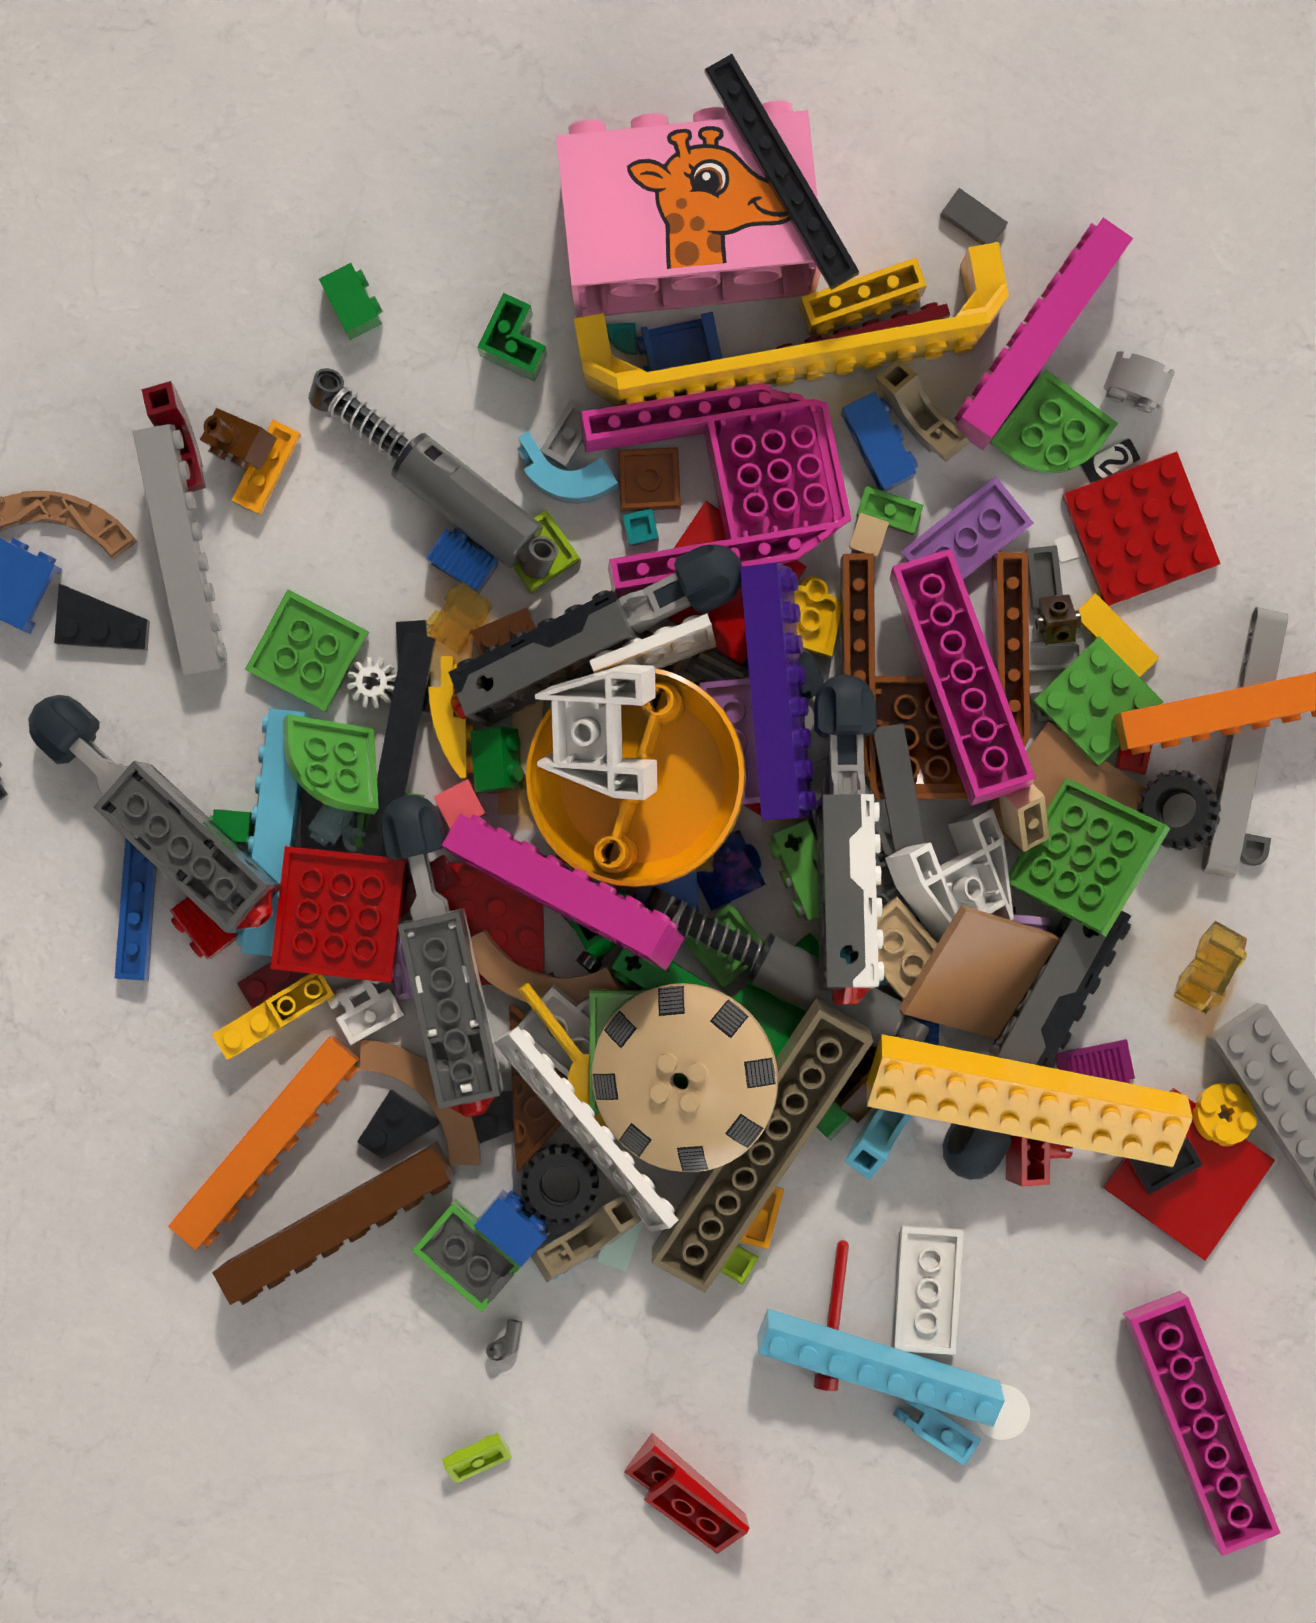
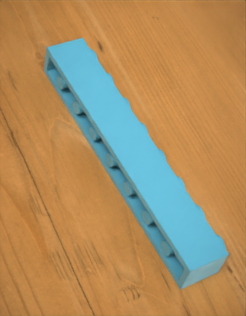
[237,708,310,956]
[757,1308,1005,1427]

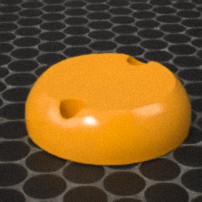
[526,668,746,887]

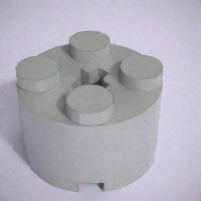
[1103,351,1175,413]

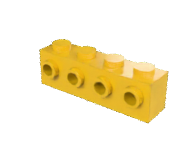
[799,257,927,336]

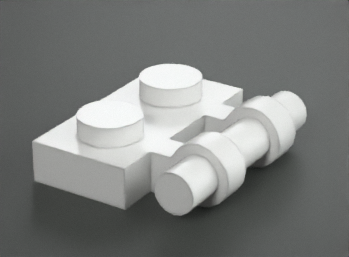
[327,979,406,1045]

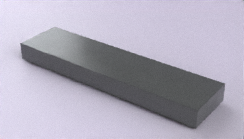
[873,723,925,851]

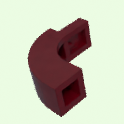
[141,381,206,492]

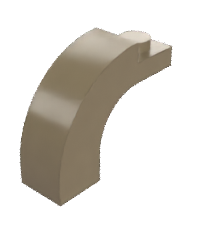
[876,358,969,462]
[530,1194,641,1282]

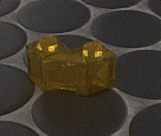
[1173,921,1247,1014]

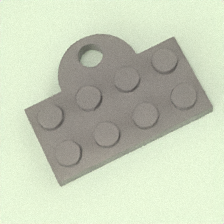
[515,984,590,1077]

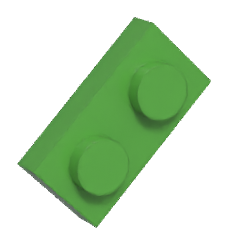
[856,486,924,536]

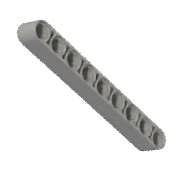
[1201,607,1288,878]

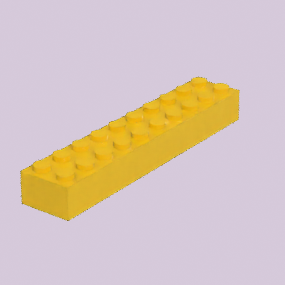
[866,1034,1193,1167]

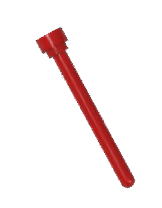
[813,1240,849,1391]

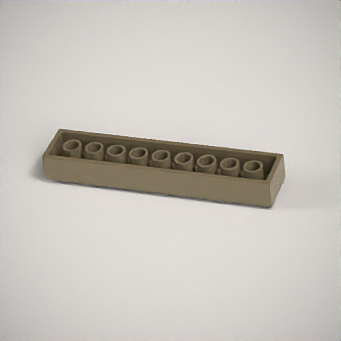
[652,997,873,1293]

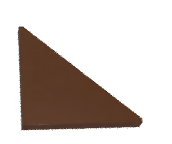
[508,1003,568,1172]

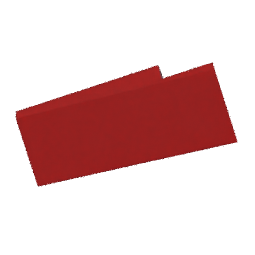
[624,1432,750,1554]

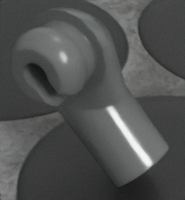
[486,1319,523,1361]

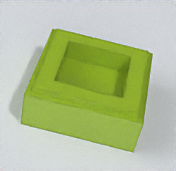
[720,1245,758,1285]

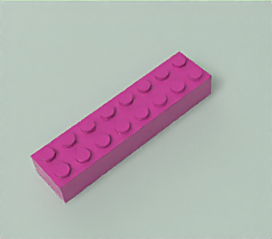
[954,217,1133,450]
[889,548,1036,806]
[441,813,684,971]
[1123,1291,1281,1556]

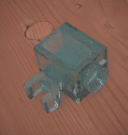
[307,804,366,852]

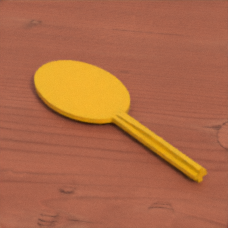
[518,983,609,1129]

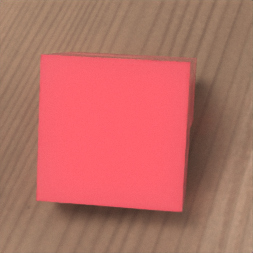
[434,779,487,830]

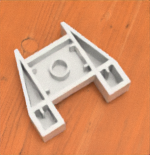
[535,664,657,800]
[885,808,1014,944]

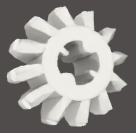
[347,657,397,709]

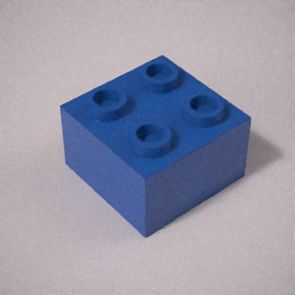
[474,1189,549,1267]

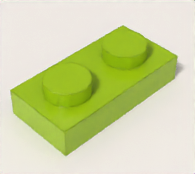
[442,1433,512,1483]

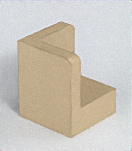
[849,513,889,561]

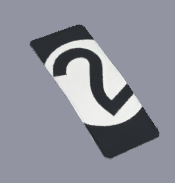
[1081,439,1140,483]

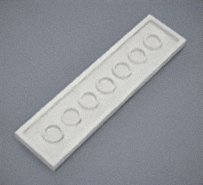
[494,1027,678,1232]

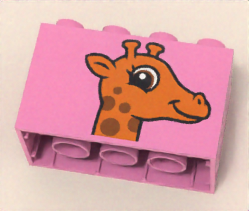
[556,101,821,318]

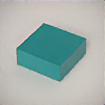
[622,509,659,547]

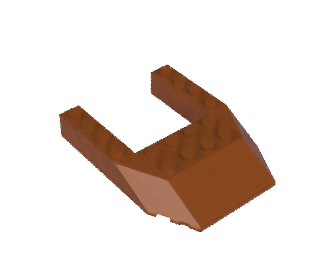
[840,552,1030,800]

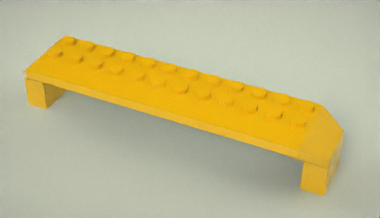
[574,242,1009,406]

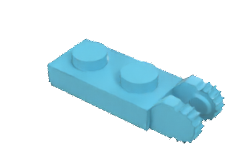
[893,1400,981,1466]

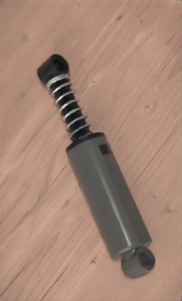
[308,368,558,579]
[644,887,931,1047]

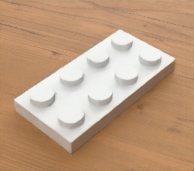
[589,614,716,673]
[893,1225,964,1355]

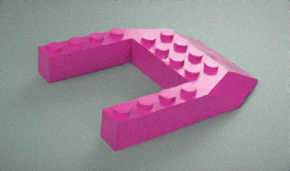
[580,383,851,597]

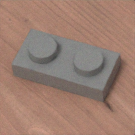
[540,399,588,468]

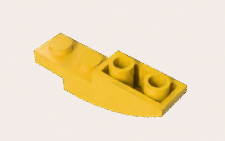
[429,656,474,780]
[211,974,334,1061]

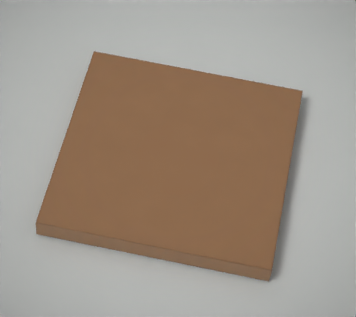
[986,721,1147,852]
[899,905,1059,1040]

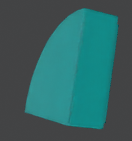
[606,322,637,355]

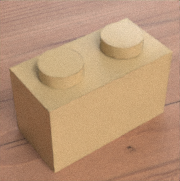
[999,783,1050,852]

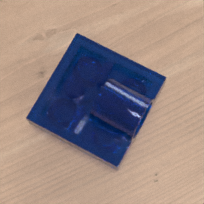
[696,830,766,911]

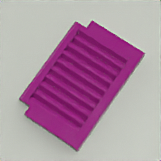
[1055,1039,1135,1084]

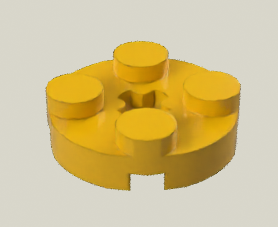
[1192,1083,1257,1146]

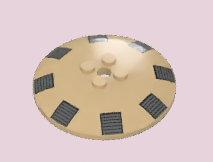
[592,983,778,1172]

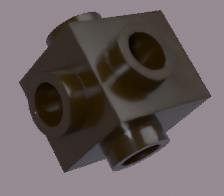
[1035,594,1081,645]

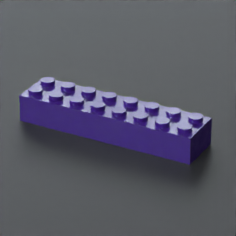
[740,562,817,820]

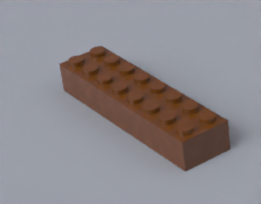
[212,1141,455,1305]

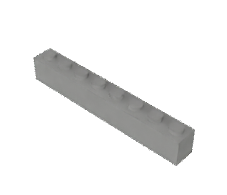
[132,424,227,676]

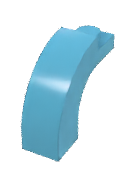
[517,431,618,504]
[844,1108,913,1180]

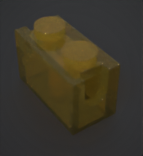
[426,582,494,656]

